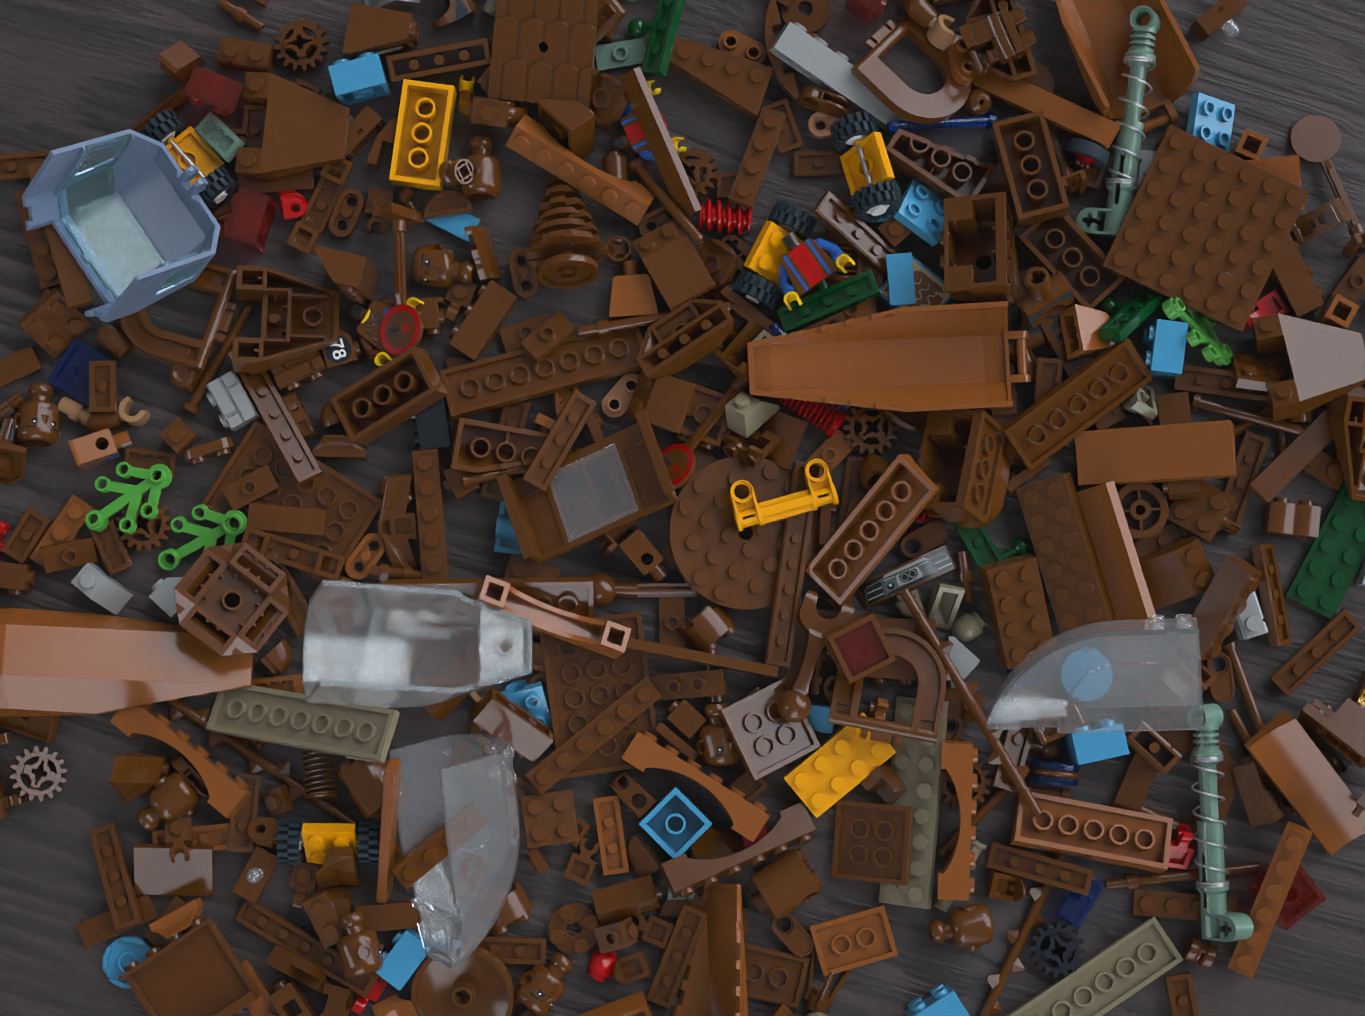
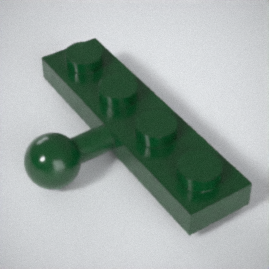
[628,0,685,77]
[777,269,881,334]
[1098,287,1168,342]
[954,525,1032,572]

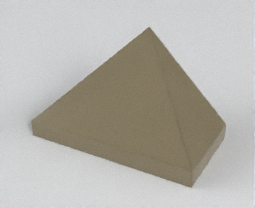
[927,584,965,630]

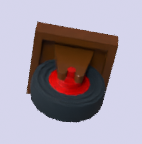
[1060,131,1115,191]

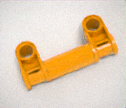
[729,459,839,532]

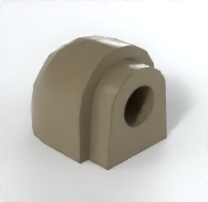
[895,586,927,619]
[951,611,986,643]

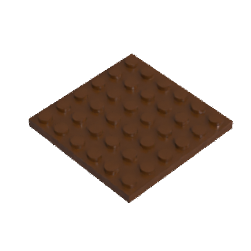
[1101,125,1310,332]

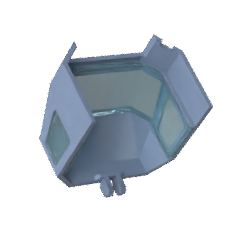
[22,129,220,322]

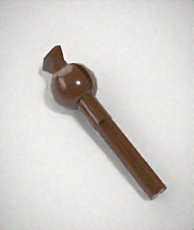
[589,572,701,608]

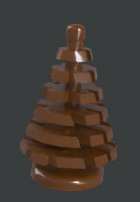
[526,174,607,289]

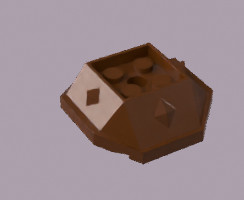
[173,542,290,657]

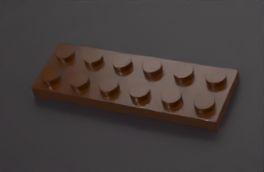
[1001,337,1153,471]

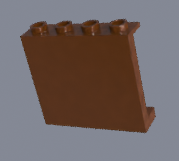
[118,917,261,1016]

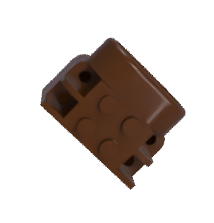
[940,192,1019,307]
[918,410,1010,529]

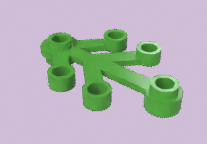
[1162,297,1233,366]
[85,462,172,534]
[158,504,247,570]

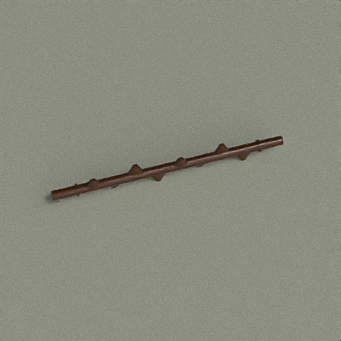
[900,589,1043,817]
[161,699,359,827]
[978,853,1067,1016]

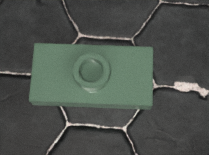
[595,38,646,73]
[194,111,245,163]

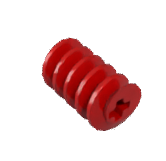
[698,198,752,236]

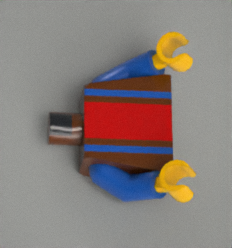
[611,80,687,161]
[778,231,855,310]

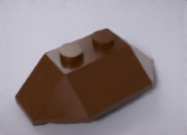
[965,0,1038,82]
[635,299,735,379]

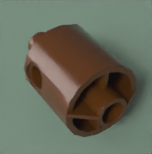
[336,758,408,818]
[750,847,824,920]

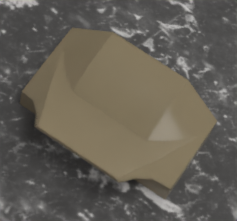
[1122,384,1158,426]

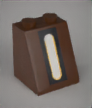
[342,3,421,61]

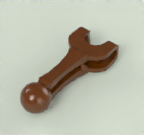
[778,590,855,723]

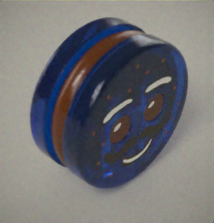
[1030,759,1080,786]

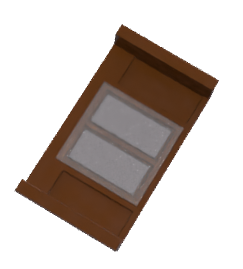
[496,409,678,565]

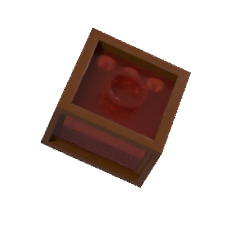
[821,612,896,684]

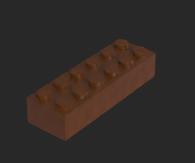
[1016,472,1116,637]

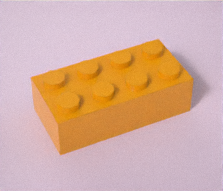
[389,79,457,192]
[782,711,896,818]

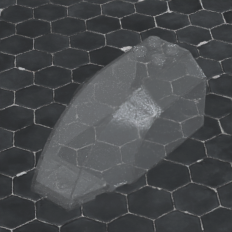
[302,580,532,708]
[987,614,1204,733]
[390,733,520,969]

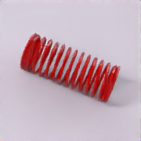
[774,397,849,438]

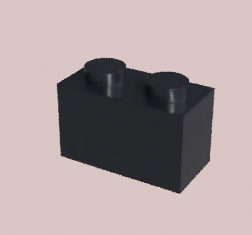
[411,397,452,450]

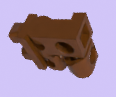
[958,7,1037,76]

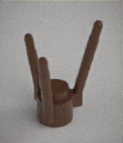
[803,946,852,1014]

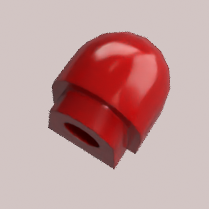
[278,190,307,220]
[587,947,617,982]

